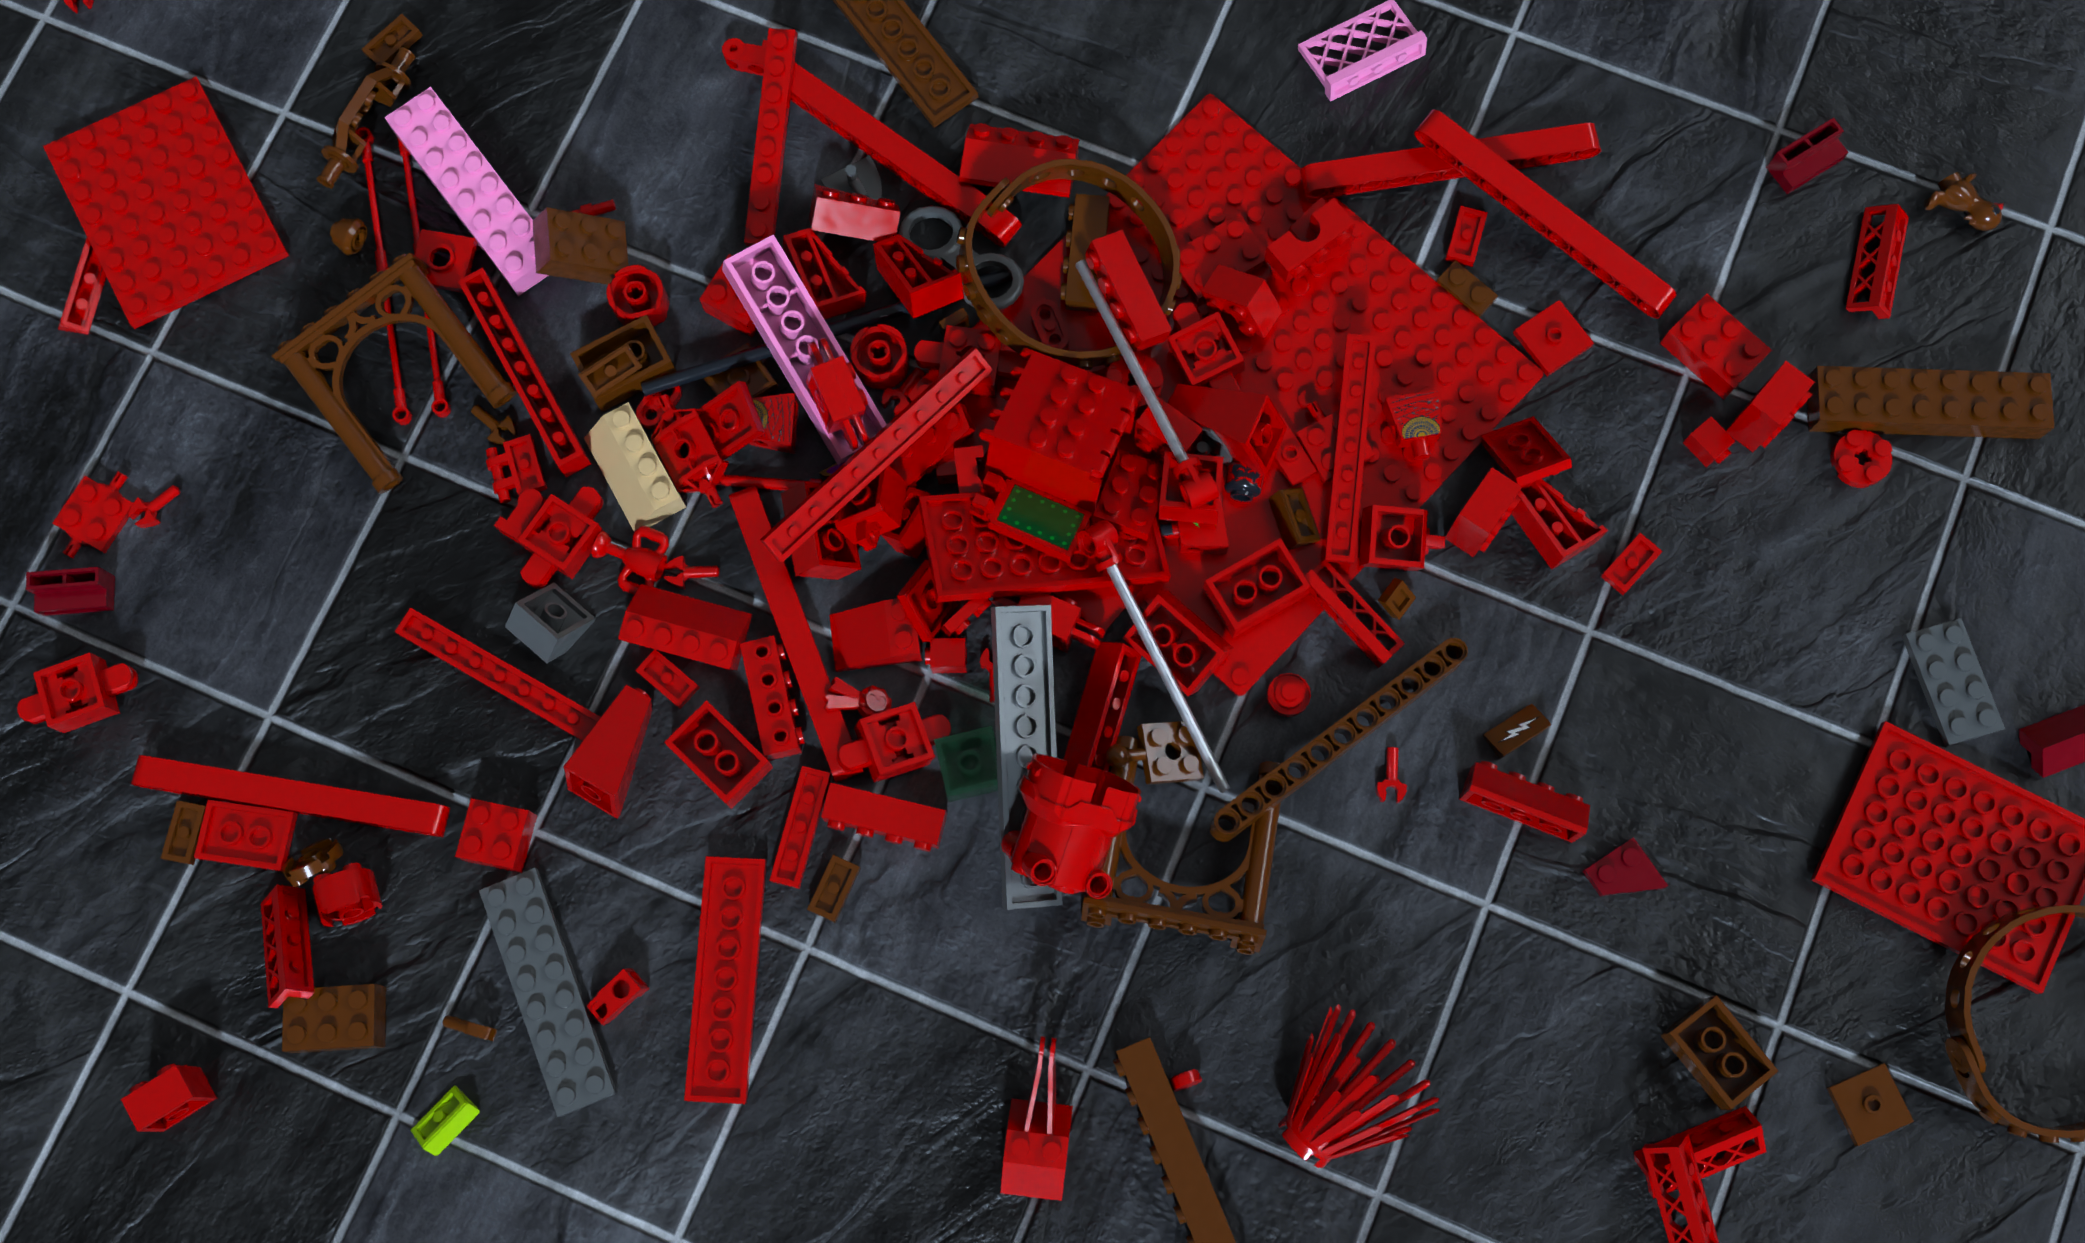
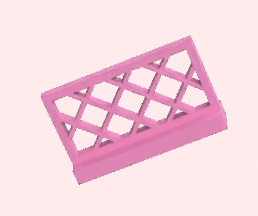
[1298,0,1427,102]

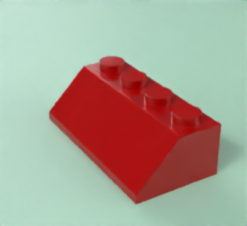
[959,123,1080,198]
[618,584,752,670]
[1459,761,1590,843]

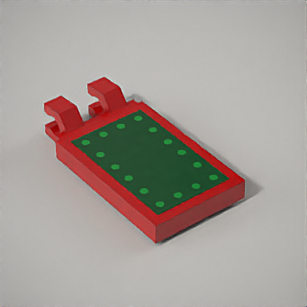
[969,471,1092,563]

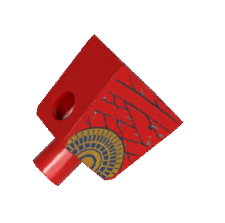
[1382,389,1442,460]
[750,393,799,454]

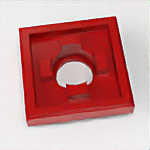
[415,229,478,293]

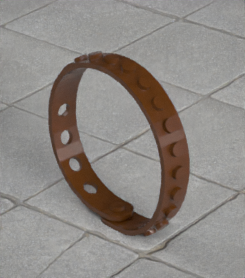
[956,159,1182,370]
[1945,904,2085,1143]

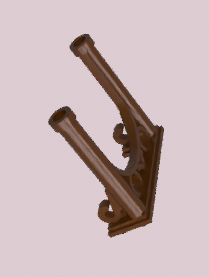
[271,253,517,494]
[1081,736,1289,955]

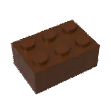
[532,207,629,285]
[570,315,677,412]
[282,984,386,1053]
[1660,995,1778,1110]

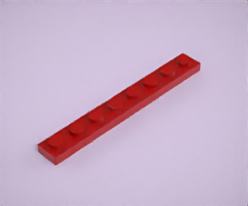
[744,28,798,246]
[1324,333,1376,564]
[395,607,601,741]

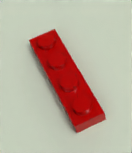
[769,766,832,889]

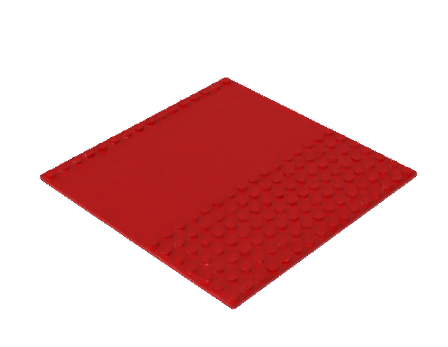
[908,94,1543,696]

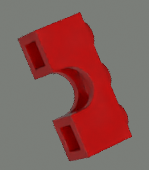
[1264,198,1355,283]

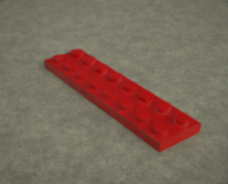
[684,856,767,1104]

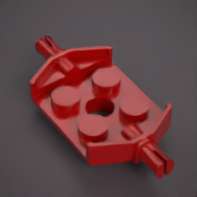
[651,394,729,508]

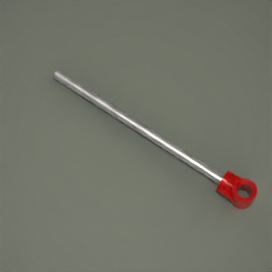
[1075,260,1219,510]
[1076,520,1230,793]

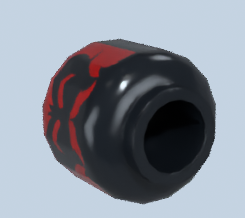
[1224,461,1264,502]

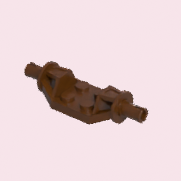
[317,47,415,189]

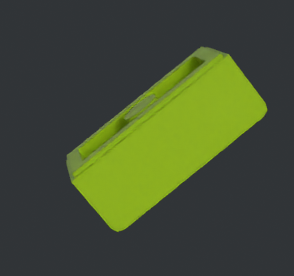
[410,1085,480,1156]

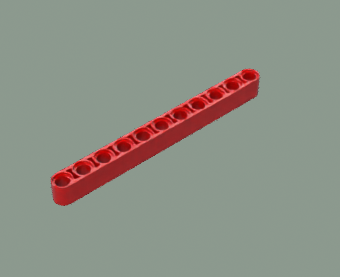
[790,63,1022,248]
[1414,109,1677,319]
[1300,122,1601,200]
[728,485,864,783]
[131,755,451,837]

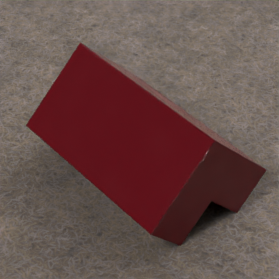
[1766,117,1849,194]
[26,567,115,616]
[2019,704,2085,778]

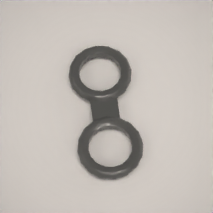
[898,205,1024,310]

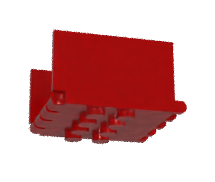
[979,348,1140,518]

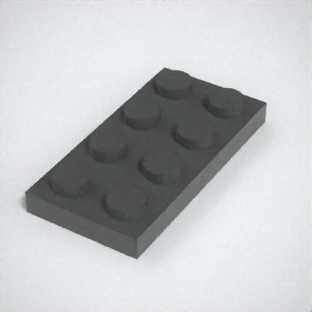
[1902,618,2005,747]

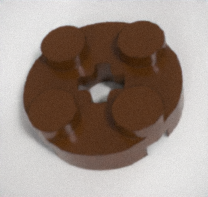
[281,838,343,887]

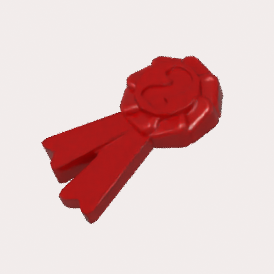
[823,677,892,718]

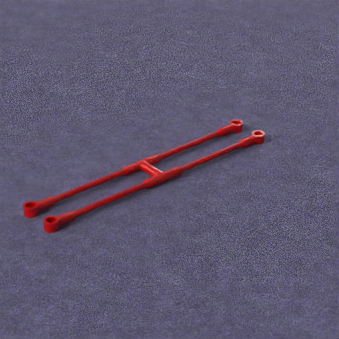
[355,127,451,425]

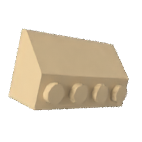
[584,402,686,531]

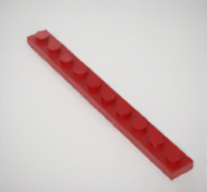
[760,348,993,563]

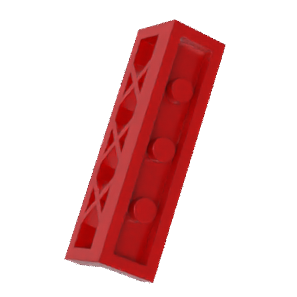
[1846,204,1909,319]
[1305,559,1405,668]
[261,884,315,1009]
[1633,1106,1766,1199]
[1642,1133,1719,1243]

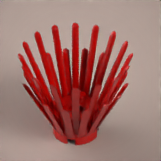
[1278,1004,1440,1168]

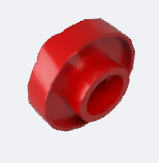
[1267,673,1311,717]

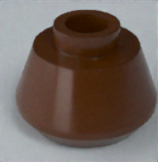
[330,219,367,255]

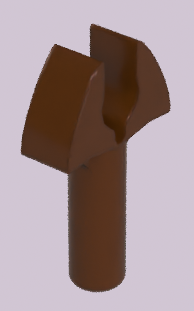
[471,404,518,446]
[443,1015,497,1041]

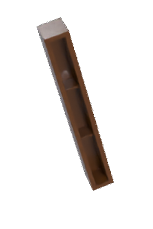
[1113,1037,1236,1243]

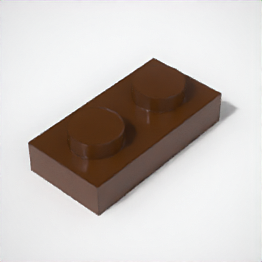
[362,14,423,64]
[1436,260,1498,318]
[161,801,206,865]
[807,855,861,923]

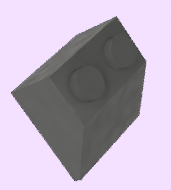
[505,582,596,663]

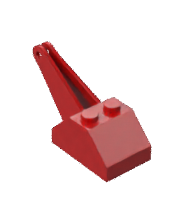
[1000,1036,1073,1201]

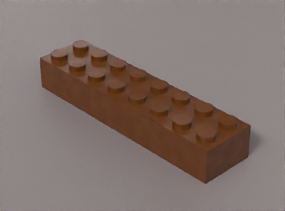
[1807,366,2055,439]

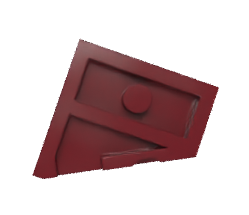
[1582,837,1668,896]

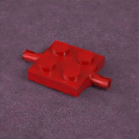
[1296,400,1375,486]
[52,471,133,559]

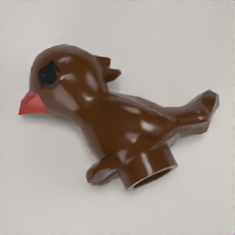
[1924,172,2003,231]

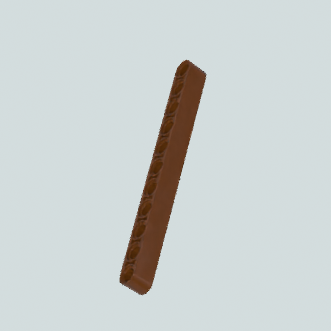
[1210,637,1468,842]

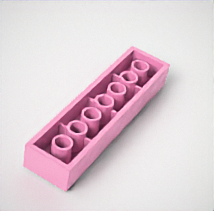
[384,86,549,296]
[722,234,887,466]

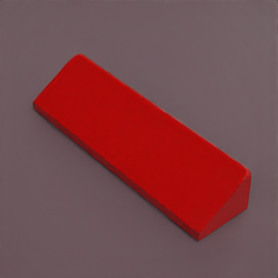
[58,236,106,335]

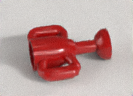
[591,526,669,595]

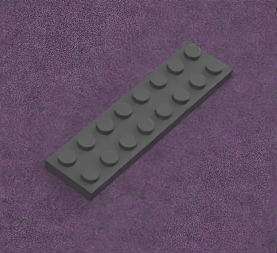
[479,868,617,1117]

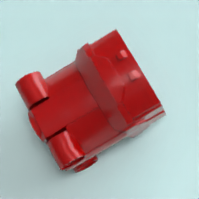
[1001,753,1142,899]

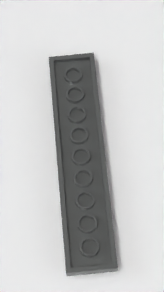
[991,605,1063,910]

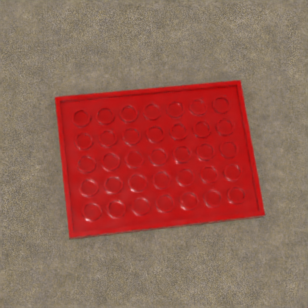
[43,76,289,329]
[1811,721,2085,994]

